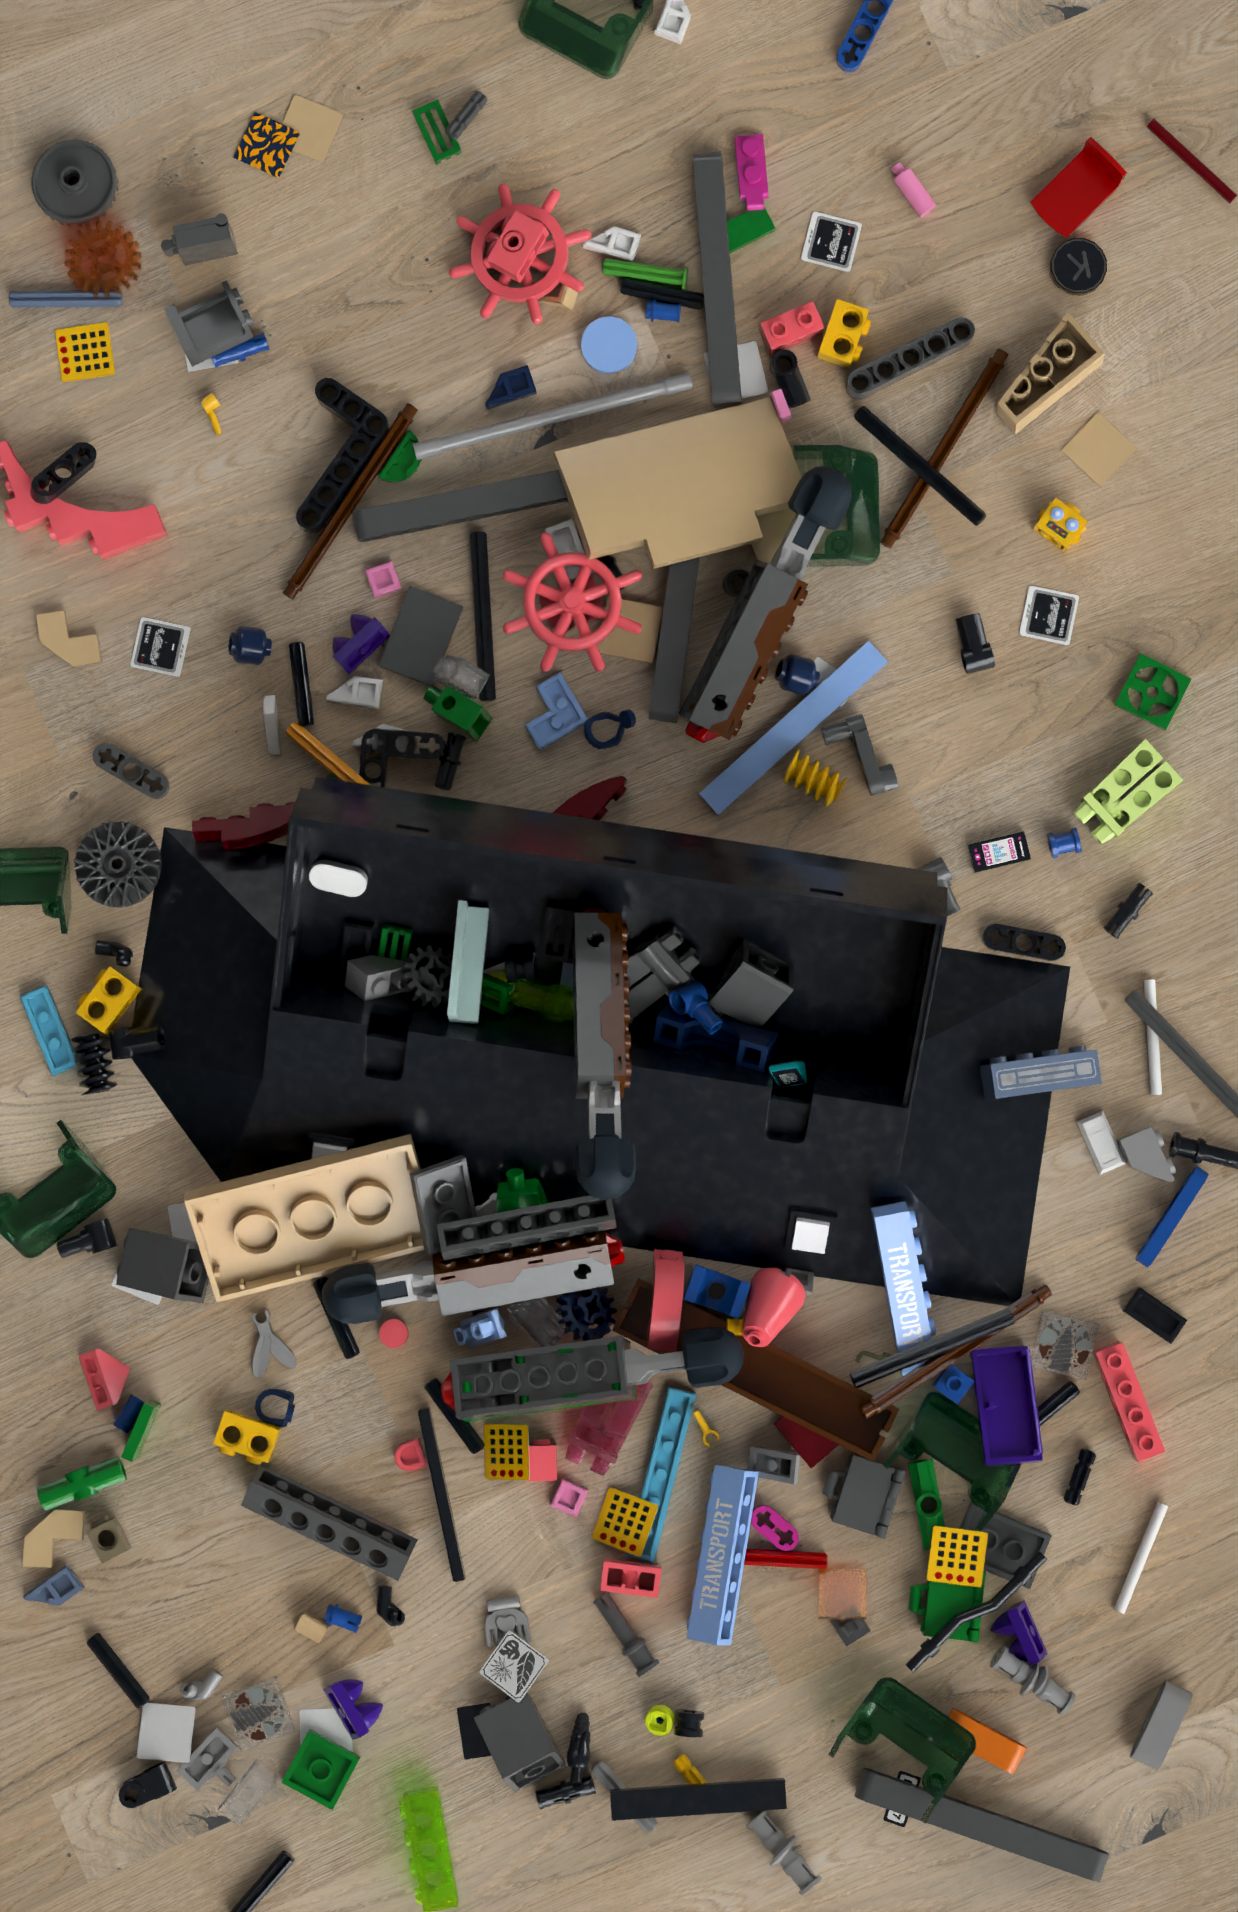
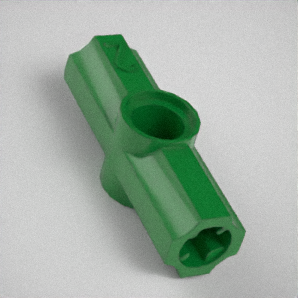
[36,1456,127,1511]
[908,1459,945,1550]

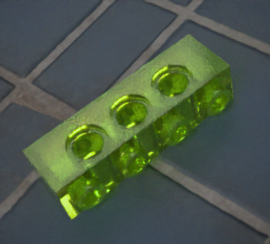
[399,1786,459,1912]

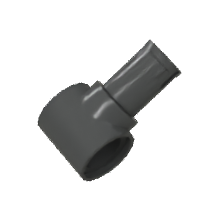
[918,857,961,917]

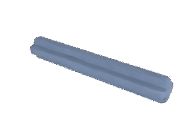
[9,290,123,308]

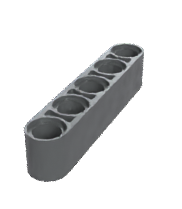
[846,317,975,400]

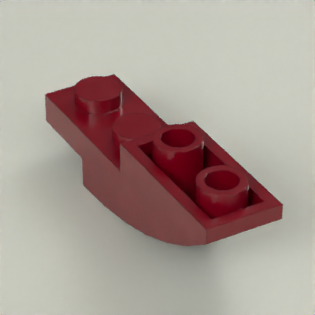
[553,776,627,820]
[192,802,295,851]

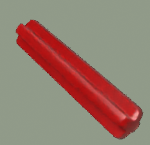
[744,1549,828,1569]

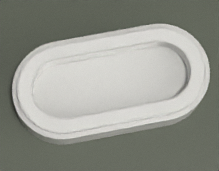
[309,860,368,897]

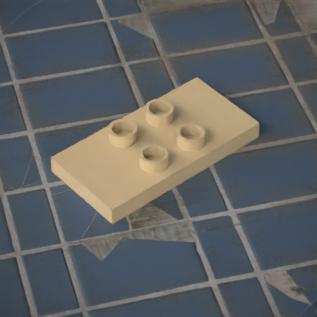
[184,1134,424,1303]

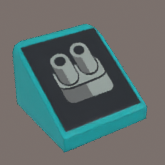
[769,1061,807,1088]

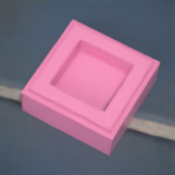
[770,389,791,424]
[365,561,402,598]
[550,1478,588,1517]

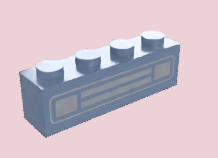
[980,1045,1102,1100]

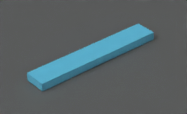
[626,1386,696,1563]

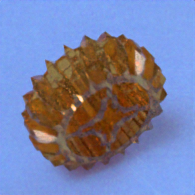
[64,221,142,298]

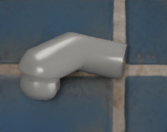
[180,1668,223,1701]

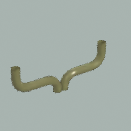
[855,1351,891,1363]

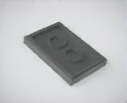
[378,586,463,686]
[409,1155,477,1256]
[959,1501,1052,1589]

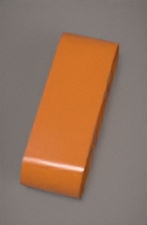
[939,1708,1027,1774]

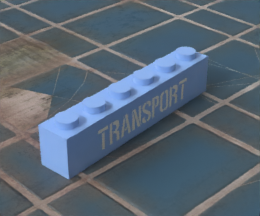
[871,1201,936,1377]
[687,1465,759,1645]

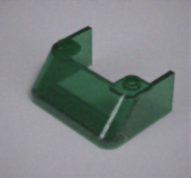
[518,0,653,79]
[792,445,880,567]
[0,846,71,934]
[0,1120,117,1258]
[883,1392,1021,1531]
[828,1677,976,1823]

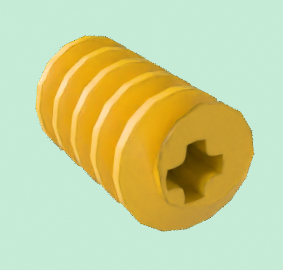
[784,749,848,807]

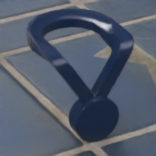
[583,709,636,749]
[255,1389,295,1428]

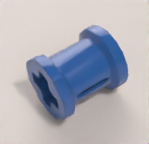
[1047,827,1082,858]

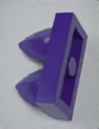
[332,614,390,674]
[990,1600,1048,1665]
[323,1679,383,1740]

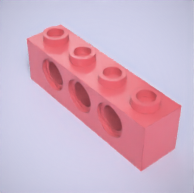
[1092,1341,1166,1462]

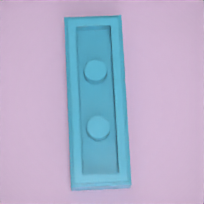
[19,985,79,1076]

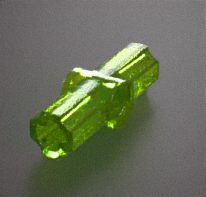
[512,979,574,1022]

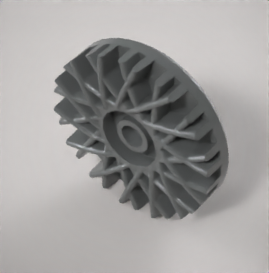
[32,139,118,227]
[74,821,162,908]

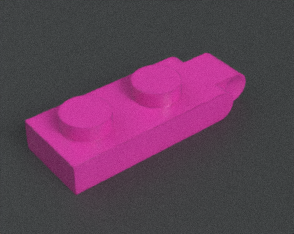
[735,134,769,211]

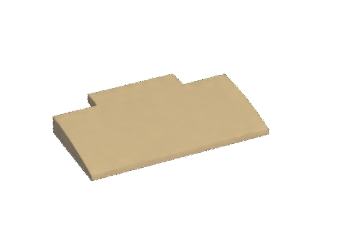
[553,397,802,569]

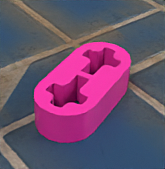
[751,1505,799,1551]

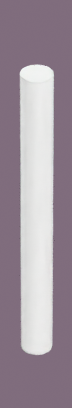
[1144,980,1162,1095]
[1114,1502,1168,1614]

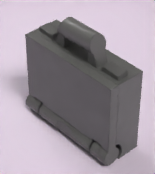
[161,213,238,266]
[822,1453,906,1539]

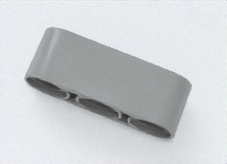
[1130,1681,1193,1770]

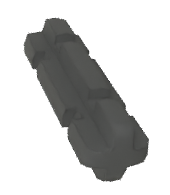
[445,91,488,140]

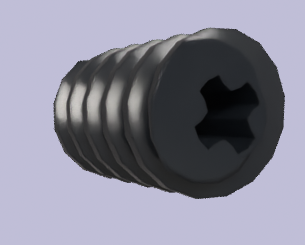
[71,1033,117,1096]

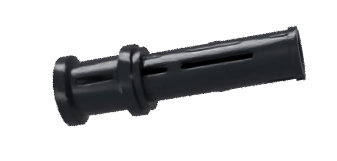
[1169,1132,1238,1169]

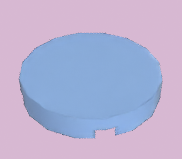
[581,316,638,374]

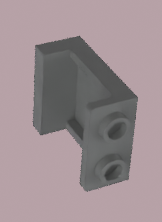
[164,280,254,367]

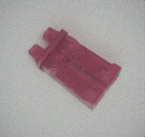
[565,1381,653,1476]

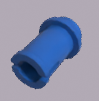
[645,299,681,323]
[113,1394,145,1433]
[323,1604,362,1633]

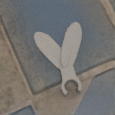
[252,1309,296,1378]

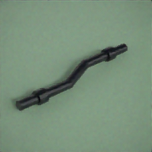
[905,1551,1047,1673]

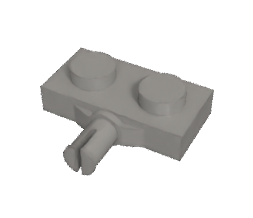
[176,1726,238,1791]

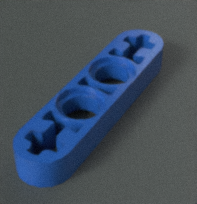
[837,0,894,72]
[1135,1165,1209,1268]

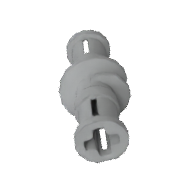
[990,1645,1076,1716]
[746,1810,822,1895]

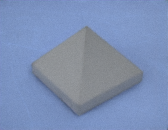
[785,1268,814,1295]

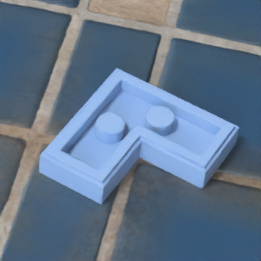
[525,672,587,751]

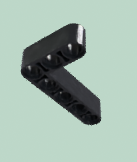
[296,378,389,534]

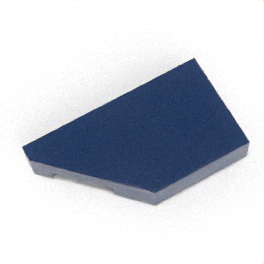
[485,365,537,410]

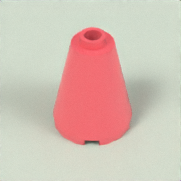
[742,1268,806,1347]

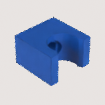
[683,1264,751,1319]

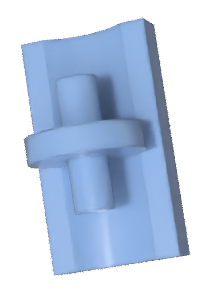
[453,1309,507,1348]

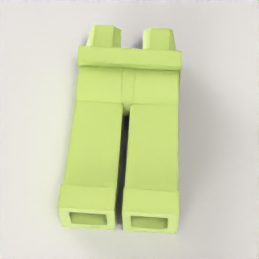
[1073,739,1183,845]

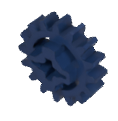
[555,1287,617,1341]

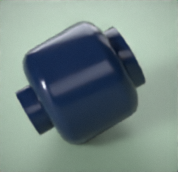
[228,626,272,665]
[775,654,820,695]

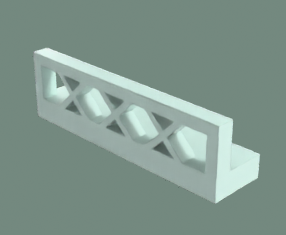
[447,900,489,1024]

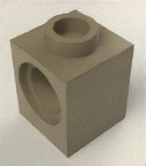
[86,1515,132,1564]

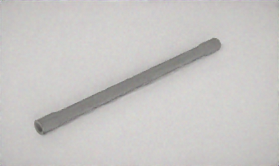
[413,372,693,460]

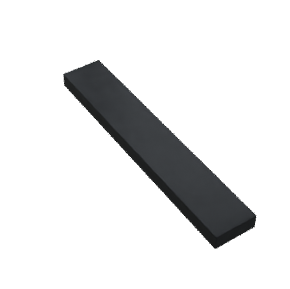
[418,1407,466,1582]
[610,1778,787,1821]

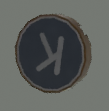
[1050,238,1107,296]

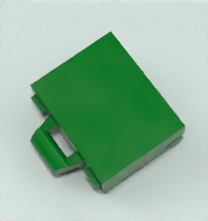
[908,1567,986,1642]

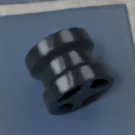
[674,1709,704,1737]

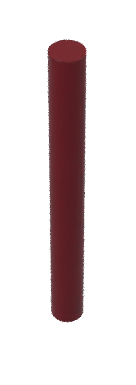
[1147,119,1237,204]

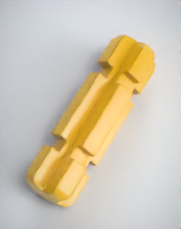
[673,1754,707,1784]

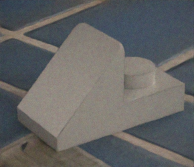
[748,1446,800,1484]

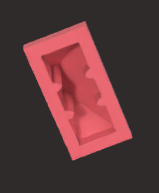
[78,1349,130,1410]

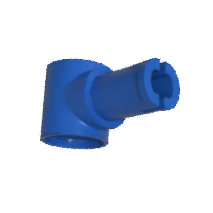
[669,980,723,1035]

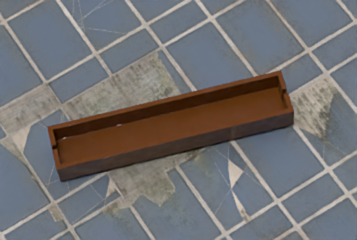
[612,1278,900,1462]

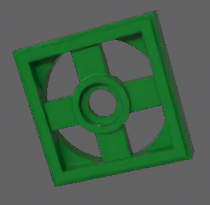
[1114,653,1191,731]

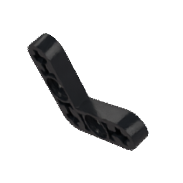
[359,728,446,788]

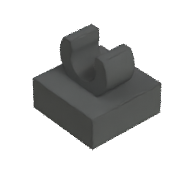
[830,1605,871,1647]

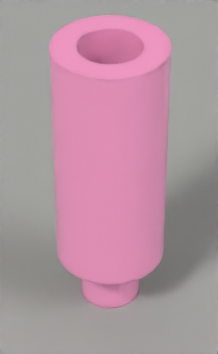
[891,163,937,218]

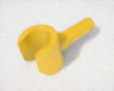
[201,393,222,435]
[726,1317,745,1336]
[692,1409,720,1447]

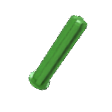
[602,259,688,290]

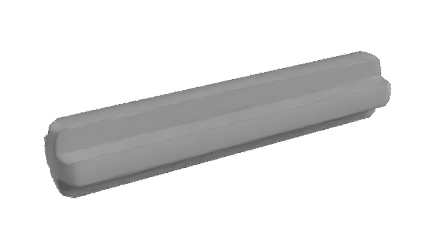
[591,1760,658,1834]

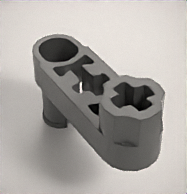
[821,714,899,796]

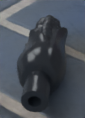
[567,1713,591,1784]

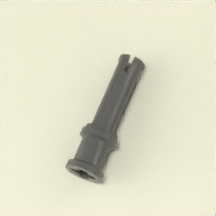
[593,1592,660,1677]

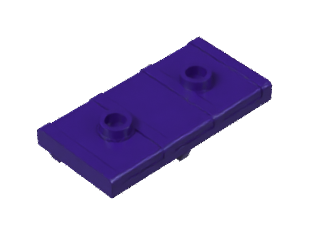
[970,1346,1043,1467]

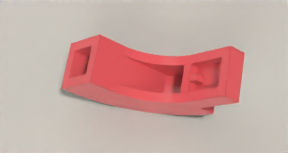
[647,1249,685,1352]

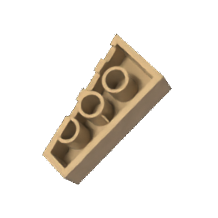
[997,311,1105,434]

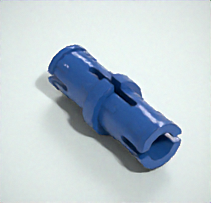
[212,332,270,368]

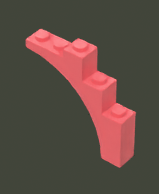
[0,440,167,560]

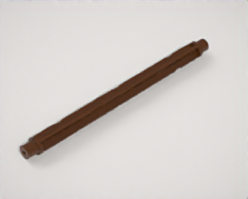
[880,349,1008,549]
[283,403,418,600]
[859,1285,1052,1419]

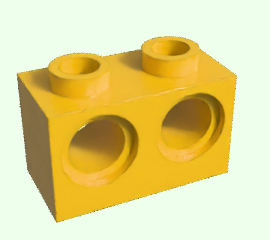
[817,299,872,369]
[75,966,142,1035]
[213,1409,282,1465]

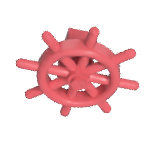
[449,184,591,324]
[503,533,642,671]

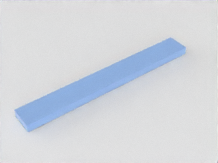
[699,641,888,815]

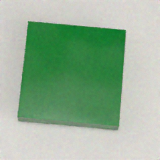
[121,1400,161,1462]
[281,1729,361,1810]

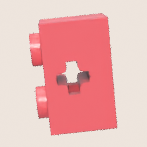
[759,301,824,356]
[600,1558,662,1598]

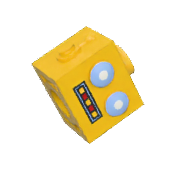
[1033,498,1088,553]

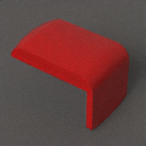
[1030,137,1127,238]

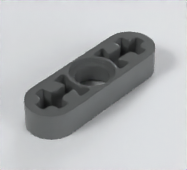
[93,743,170,799]

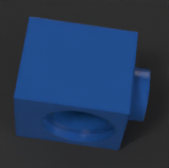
[932,1365,975,1404]

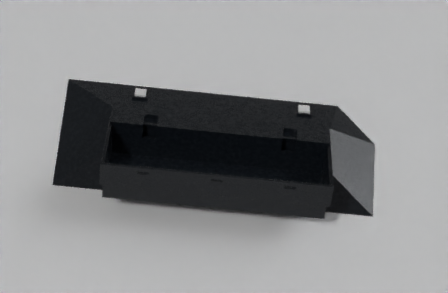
[131,777,1070,1306]

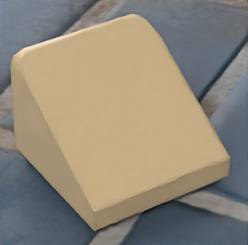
[539,282,578,310]
[295,1611,329,1643]

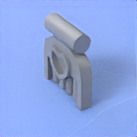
[485,1596,531,1648]

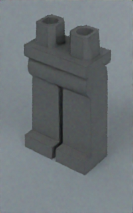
[627,927,701,1026]

